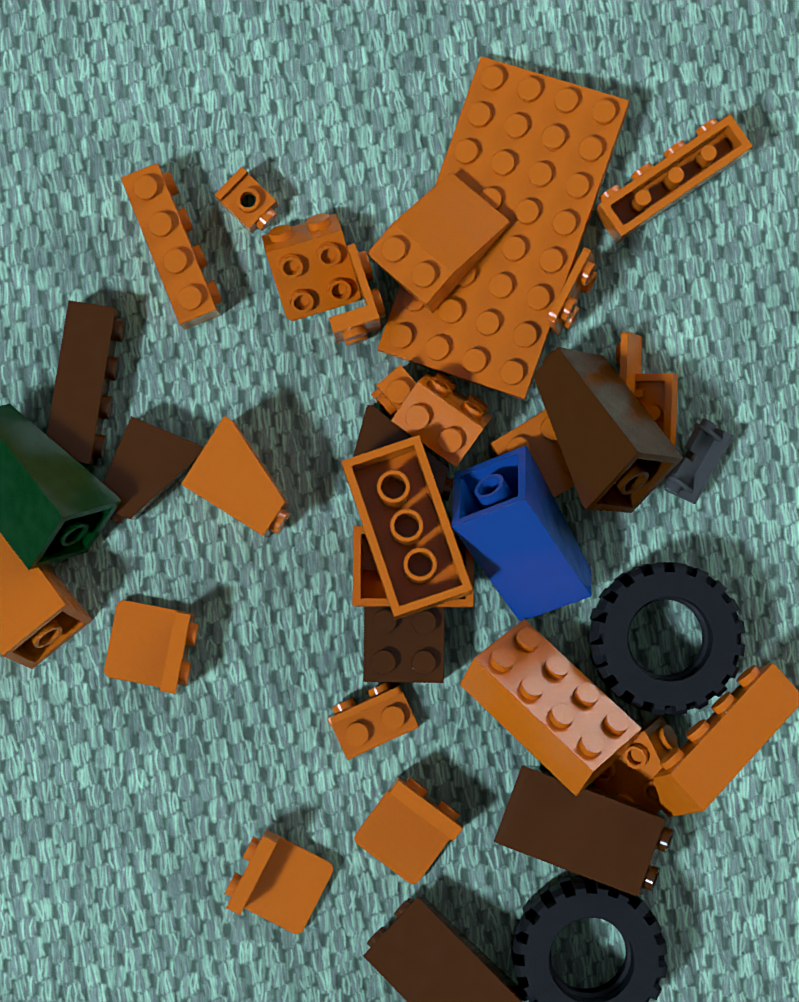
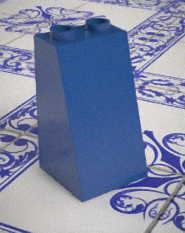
[451,445,592,622]

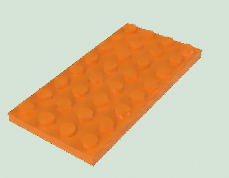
[377,56,630,401]

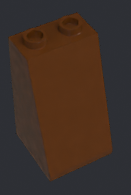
[533,347,683,513]
[494,765,674,897]
[363,897,529,1002]

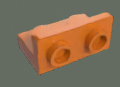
[327,682,419,760]

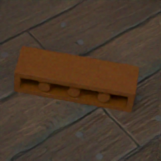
[47,300,126,466]

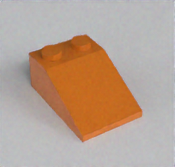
[367,172,511,313]

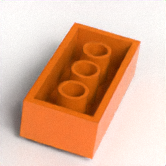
[341,435,473,620]
[459,619,642,796]

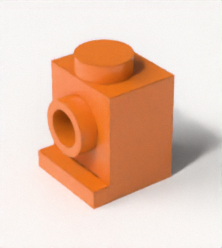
[214,167,278,234]
[371,365,416,418]

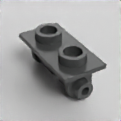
[664,418,734,504]

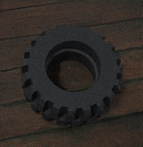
[587,562,745,715]
[511,875,668,1002]

